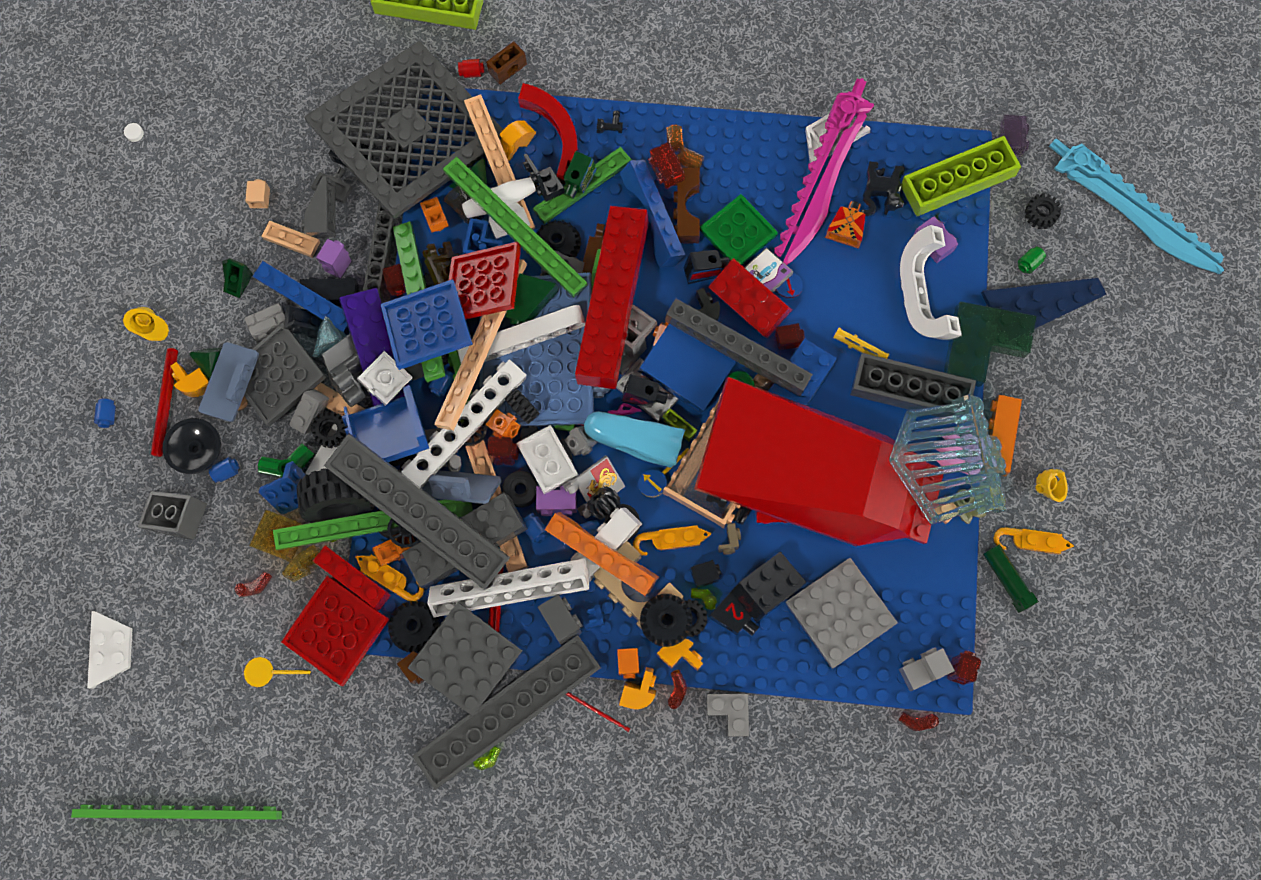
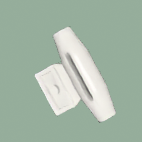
[461,177,536,239]

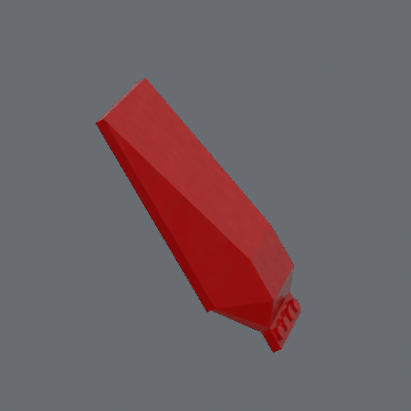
[694,377,945,546]

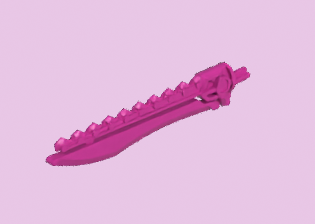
[774,78,874,265]

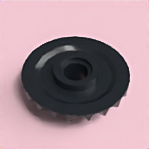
[536,219,581,257]
[640,594,693,647]
[388,601,440,653]

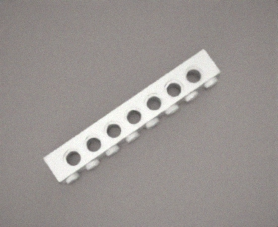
[401,359,527,488]
[428,559,589,617]

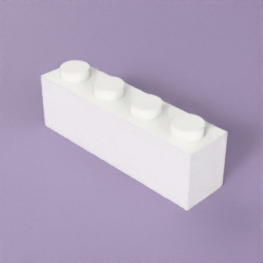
[571,508,642,581]

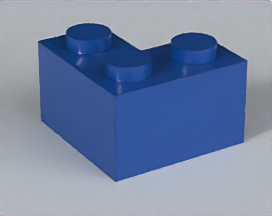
[463,218,504,254]

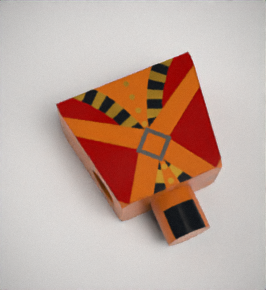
[825,201,865,249]

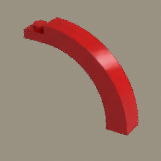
[518,83,578,184]

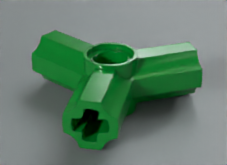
[258,443,315,478]

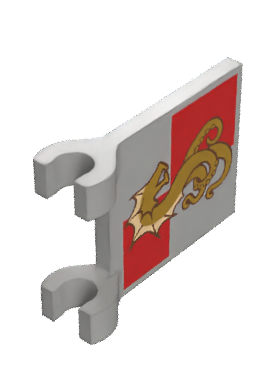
[562,456,625,518]

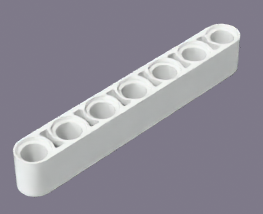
[457,305,585,363]

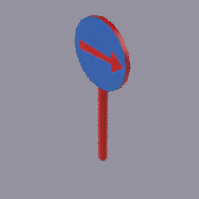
[775,273,803,298]

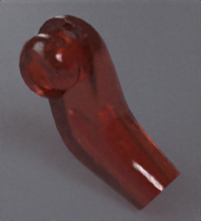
[234,571,272,597]
[668,670,687,709]
[898,712,939,731]

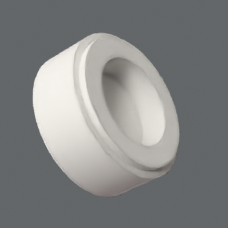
[124,123,144,142]

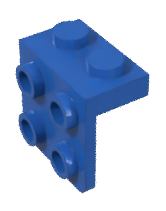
[259,461,306,514]

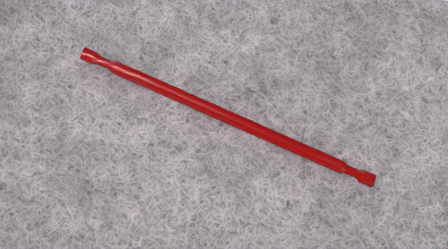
[565,692,630,732]

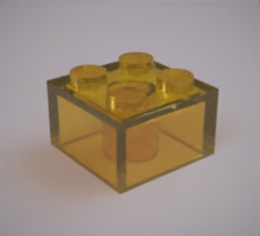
[249,510,303,563]

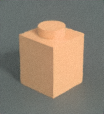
[245,179,270,208]

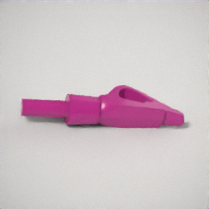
[608,403,642,416]

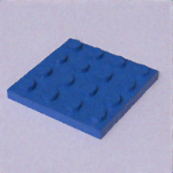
[381,279,473,370]

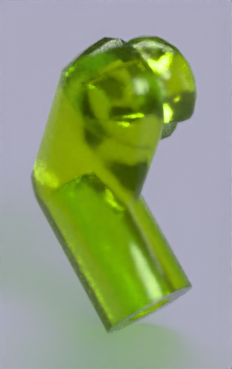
[691,588,717,610]
[473,746,501,770]

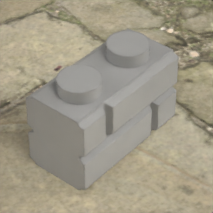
[244,303,285,342]
[289,389,329,434]

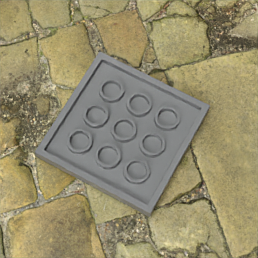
[785,558,898,669]

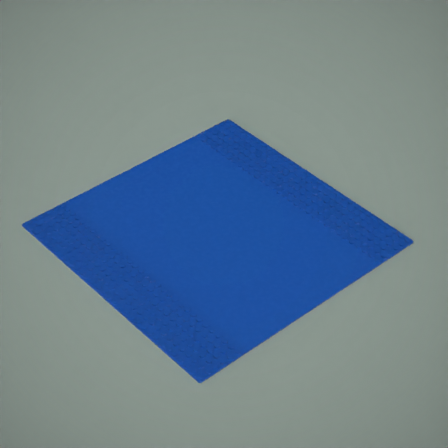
[345,85,992,715]

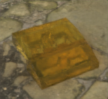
[282,544,321,582]

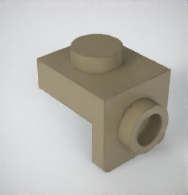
[718,523,741,555]

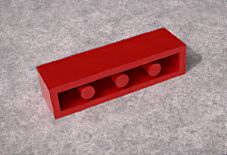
[313,545,391,611]

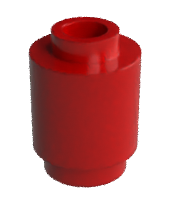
[458,59,485,78]

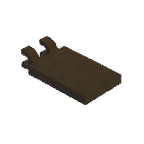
[422,242,459,285]

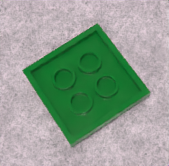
[700,194,778,265]

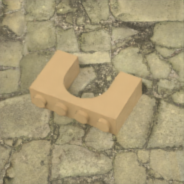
[593,541,684,630]

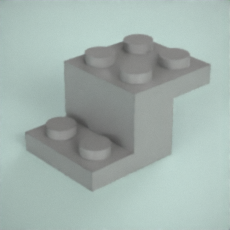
[619,305,657,376]

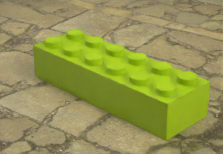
[370,0,484,30]
[901,136,1021,217]

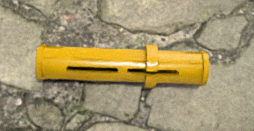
[833,328,890,359]

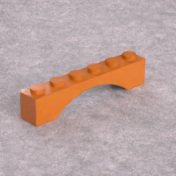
[545,512,659,596]

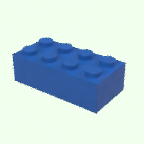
[769,338,837,406]

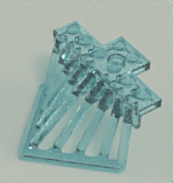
[889,394,1006,524]

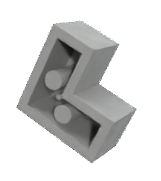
[899,647,955,691]
[706,694,749,737]

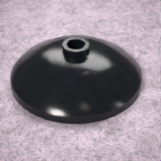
[163,418,221,475]

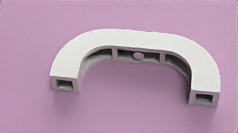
[900,225,961,340]

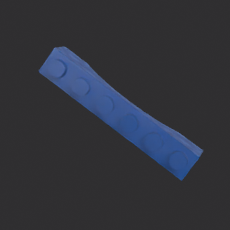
[620,160,685,268]
[253,261,350,335]

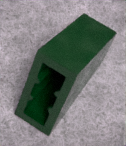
[505,273,559,326]

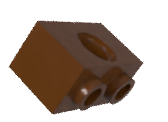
[486,41,527,85]

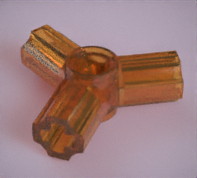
[649,124,704,174]

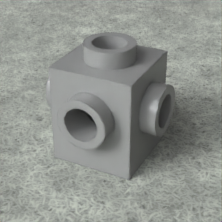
[565,426,597,456]

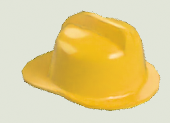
[123,307,169,341]

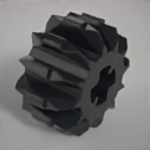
[587,486,620,520]

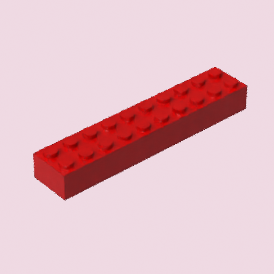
[575,206,649,389]

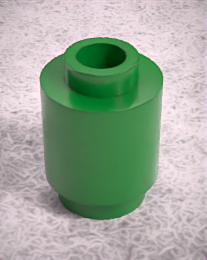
[1018,247,1046,274]

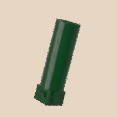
[983,544,1039,613]

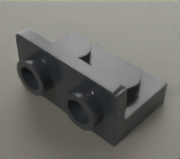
[284,305,327,338]

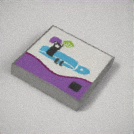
[744,248,793,292]

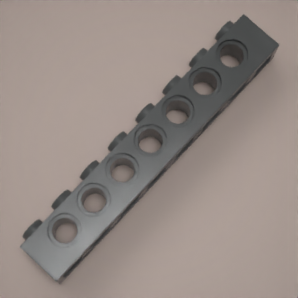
[665,299,813,397]

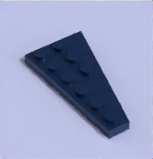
[981,278,1107,342]

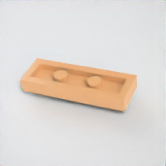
[262,221,320,258]

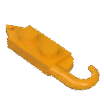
[633,525,711,556]
[993,527,1074,555]
[355,554,424,601]

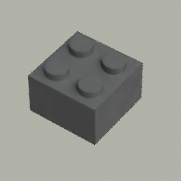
[538,594,583,646]

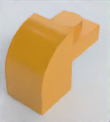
[500,120,536,161]
[170,362,209,397]
[657,639,703,671]
[619,667,656,709]

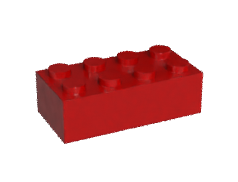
[709,258,792,338]

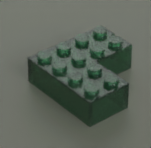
[944,302,1036,387]

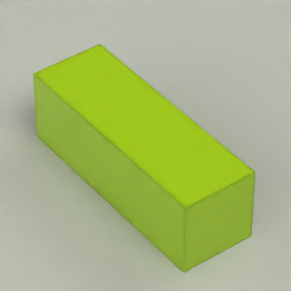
[662,408,697,442]

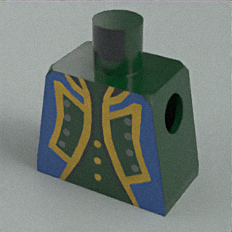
[564,151,597,199]

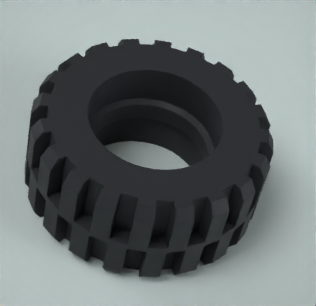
[296,468,375,523]

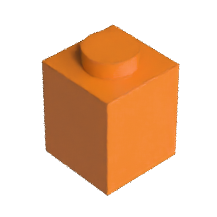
[617,648,639,679]

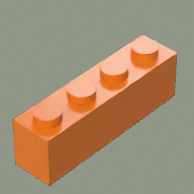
[982,395,1022,477]

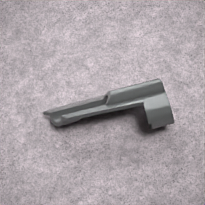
[321,334,367,407]

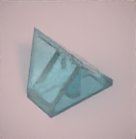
[313,316,343,358]

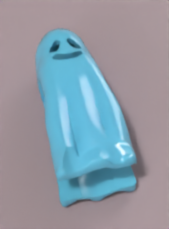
[584,411,685,468]

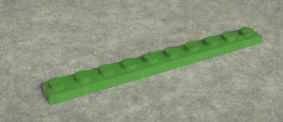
[443,157,588,298]
[393,221,446,382]
[273,500,473,550]
[71,805,282,820]

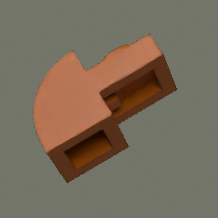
[420,197,449,233]
[372,533,415,567]

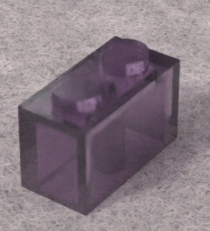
[1000,115,1029,157]

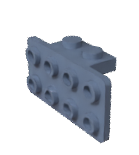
[199,342,259,422]
[422,470,501,504]

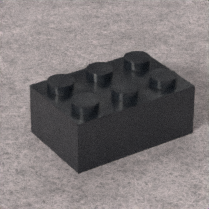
[731,551,806,623]

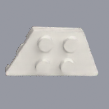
[805,114,871,163]
[87,611,132,689]

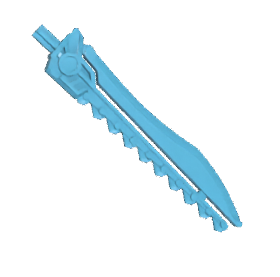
[1049,138,1224,274]

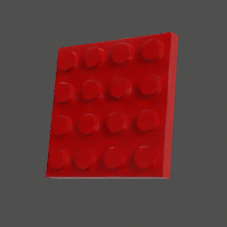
[448,241,521,319]
[281,576,389,687]

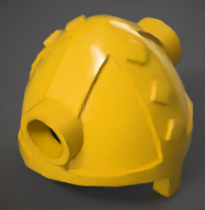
[1035,469,1068,502]

